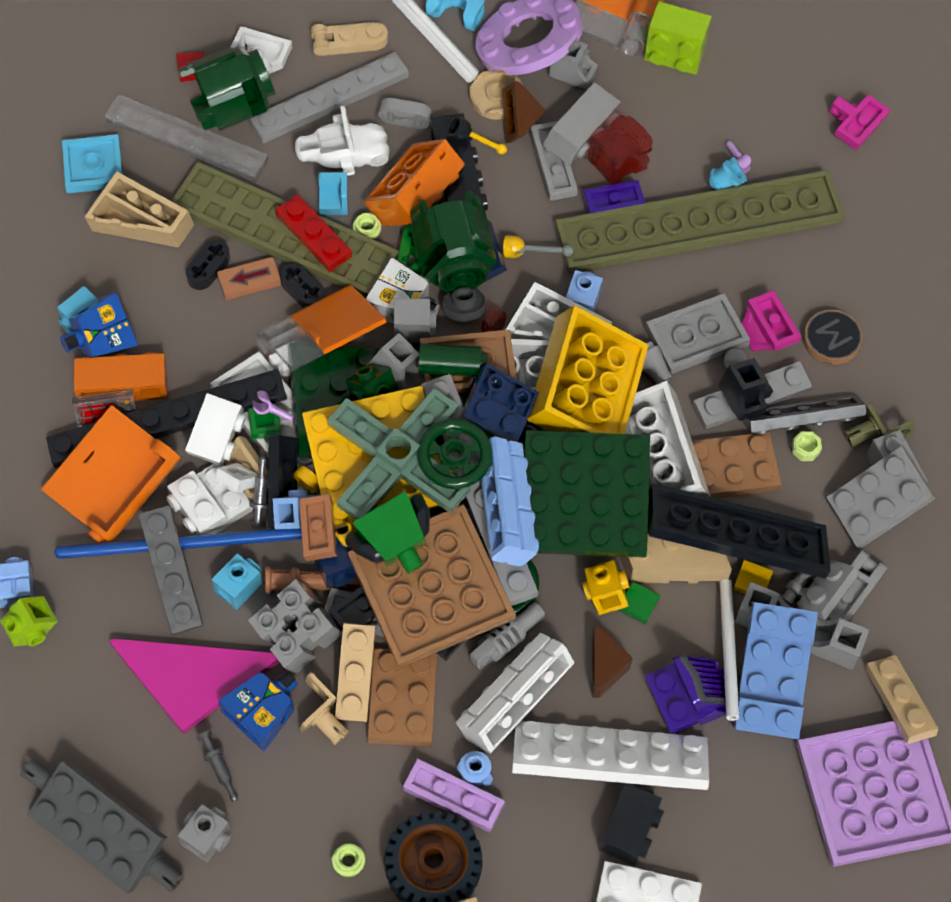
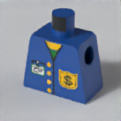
[60,293,138,357]
[218,671,298,752]

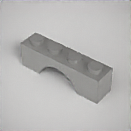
[367,333,465,444]
[735,582,869,670]

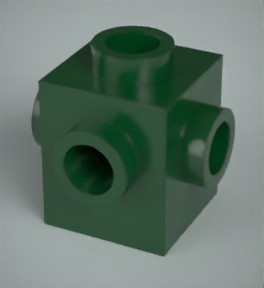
[345,363,398,401]

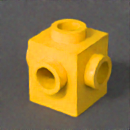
[582,560,630,615]

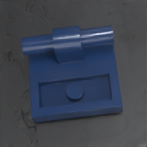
[459,363,539,442]

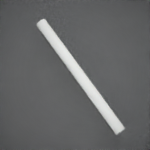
[719,579,739,721]

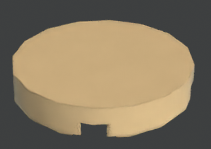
[470,70,523,119]

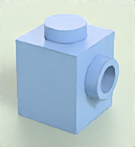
[566,270,603,312]
[273,489,320,530]

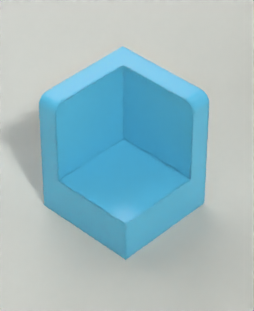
[318,172,348,215]

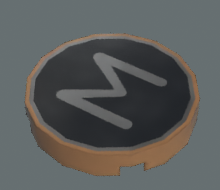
[804,310,863,365]

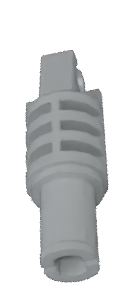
[470,602,545,670]

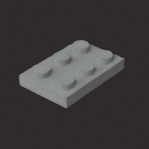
[645,293,750,374]
[827,446,936,549]

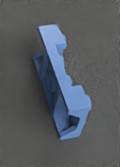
[733,602,818,740]

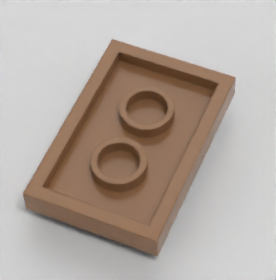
[420,330,517,394]
[692,432,782,498]
[368,649,437,746]

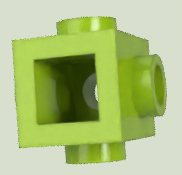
[0,596,58,647]

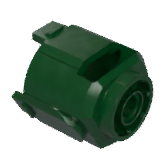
[178,47,275,131]
[410,190,497,293]

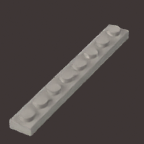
[421,374,539,606]

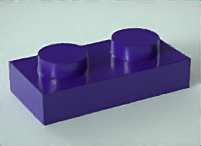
[583,180,645,214]

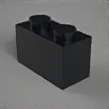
[599,783,664,866]

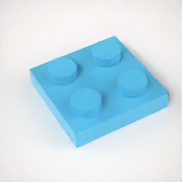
[62,134,123,194]

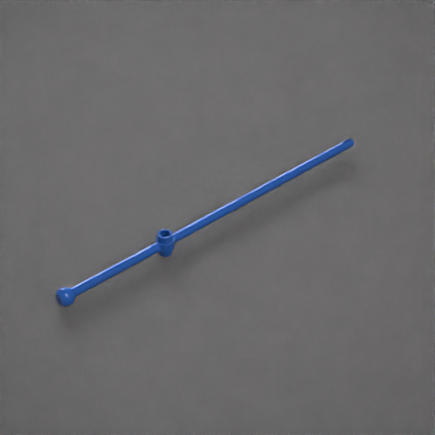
[54,516,434,559]

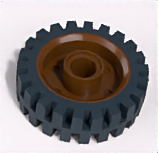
[384,811,482,902]

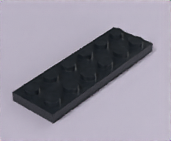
[648,483,831,579]

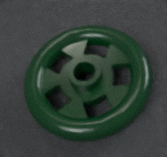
[417,419,493,489]

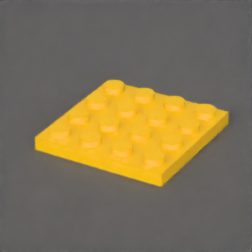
[302,386,442,532]

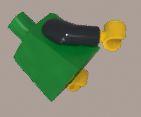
[335,489,430,574]

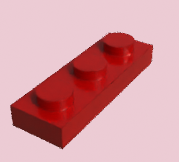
[275,194,352,273]

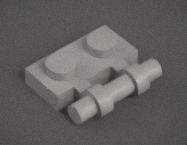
[782,559,859,620]

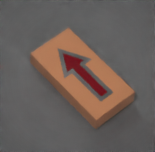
[217,257,281,301]

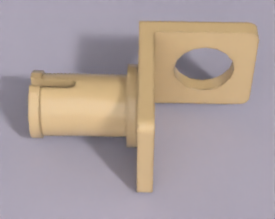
[299,672,350,746]

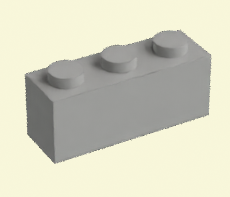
[543,82,621,165]

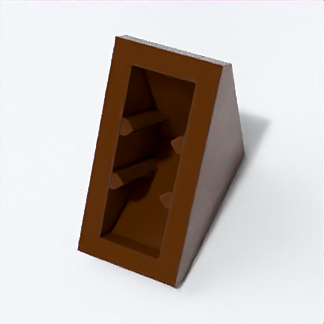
[502,81,546,143]
[592,627,633,698]

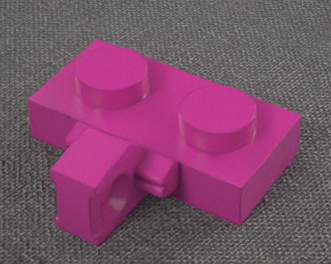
[829,94,890,151]

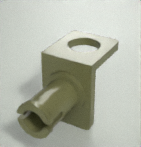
[844,403,916,448]

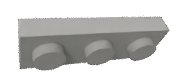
[530,121,578,201]

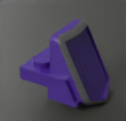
[645,654,726,734]

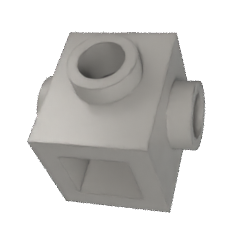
[178,804,231,863]

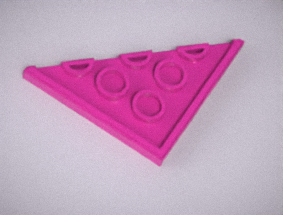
[109,639,279,734]

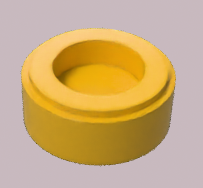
[294,465,320,494]

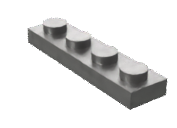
[742,394,866,434]
[139,505,204,635]

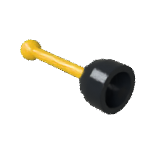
[447,115,507,155]

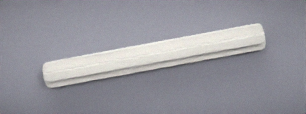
[392,0,479,83]

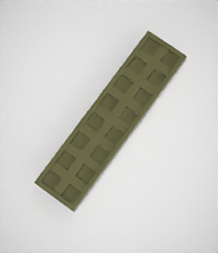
[171,162,399,298]

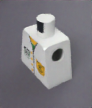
[366,258,439,323]

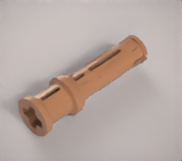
[265,566,359,594]

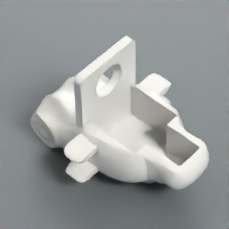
[295,106,390,176]

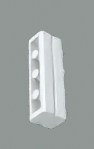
[456,632,574,754]

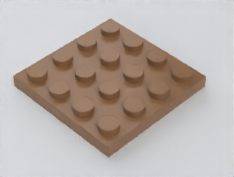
[348,505,516,669]

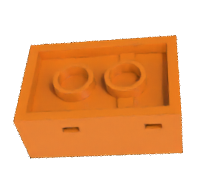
[364,139,465,227]

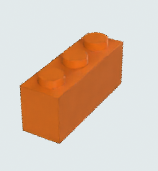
[74,352,168,404]

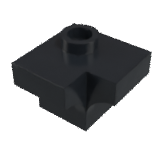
[718,358,773,421]

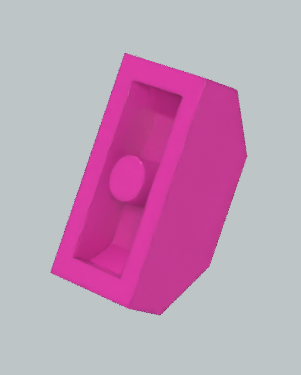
[741,290,802,352]

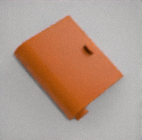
[41,405,181,543]

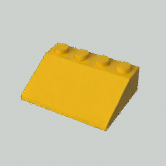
[527,305,649,434]

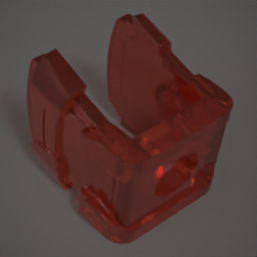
[587,115,653,185]

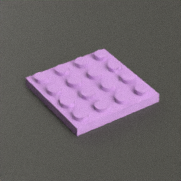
[796,721,951,867]

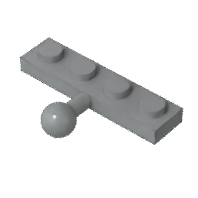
[692,348,813,430]

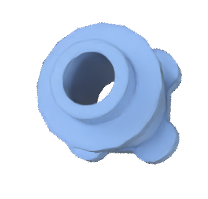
[457,751,493,787]

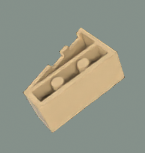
[84,171,194,248]
[620,534,732,584]

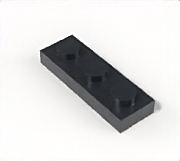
[267,435,298,529]

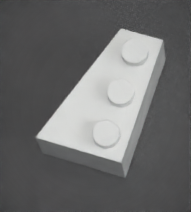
[506,282,612,340]

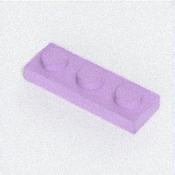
[403,759,505,833]

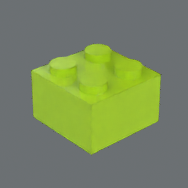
[644,1,712,75]

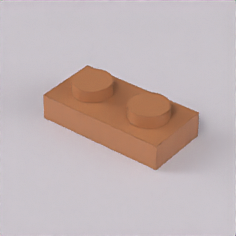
[299,494,337,561]

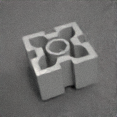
[248,579,343,674]

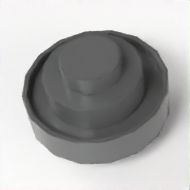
[443,287,486,323]

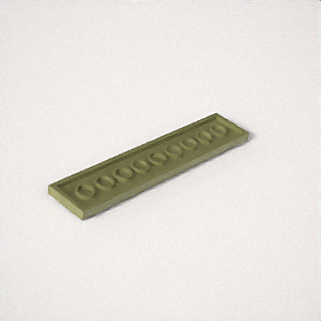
[555,170,845,274]

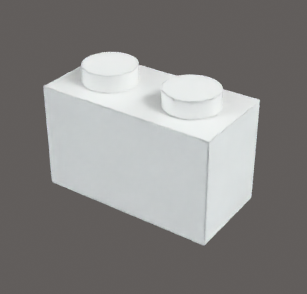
[185,393,246,466]

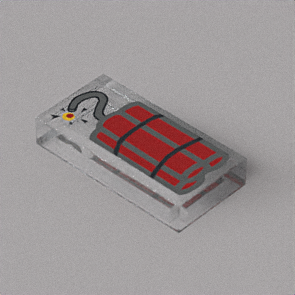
[72,389,137,428]

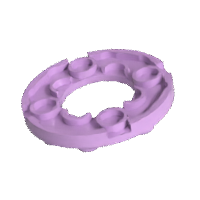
[476,0,583,75]

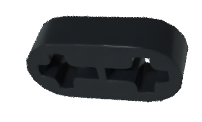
[186,240,230,290]
[280,263,325,308]

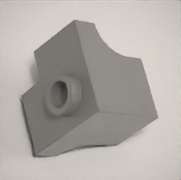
[549,41,598,90]

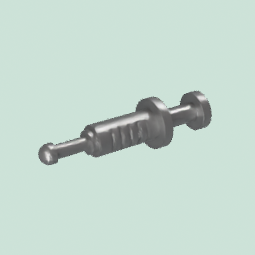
[249,456,268,529]
[196,730,238,802]

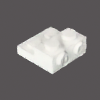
[166,464,254,535]

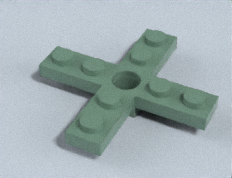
[327,388,470,520]

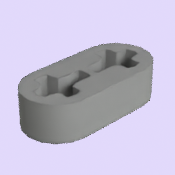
[378,98,433,129]

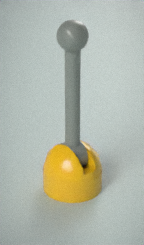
[503,235,573,259]

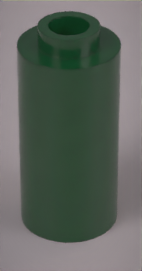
[419,343,487,377]

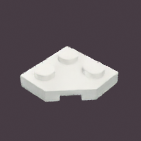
[230,26,292,74]

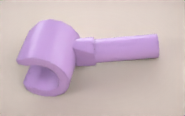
[726,141,751,174]
[252,390,294,422]

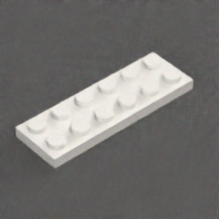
[512,721,709,790]

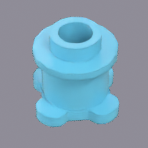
[709,157,747,190]

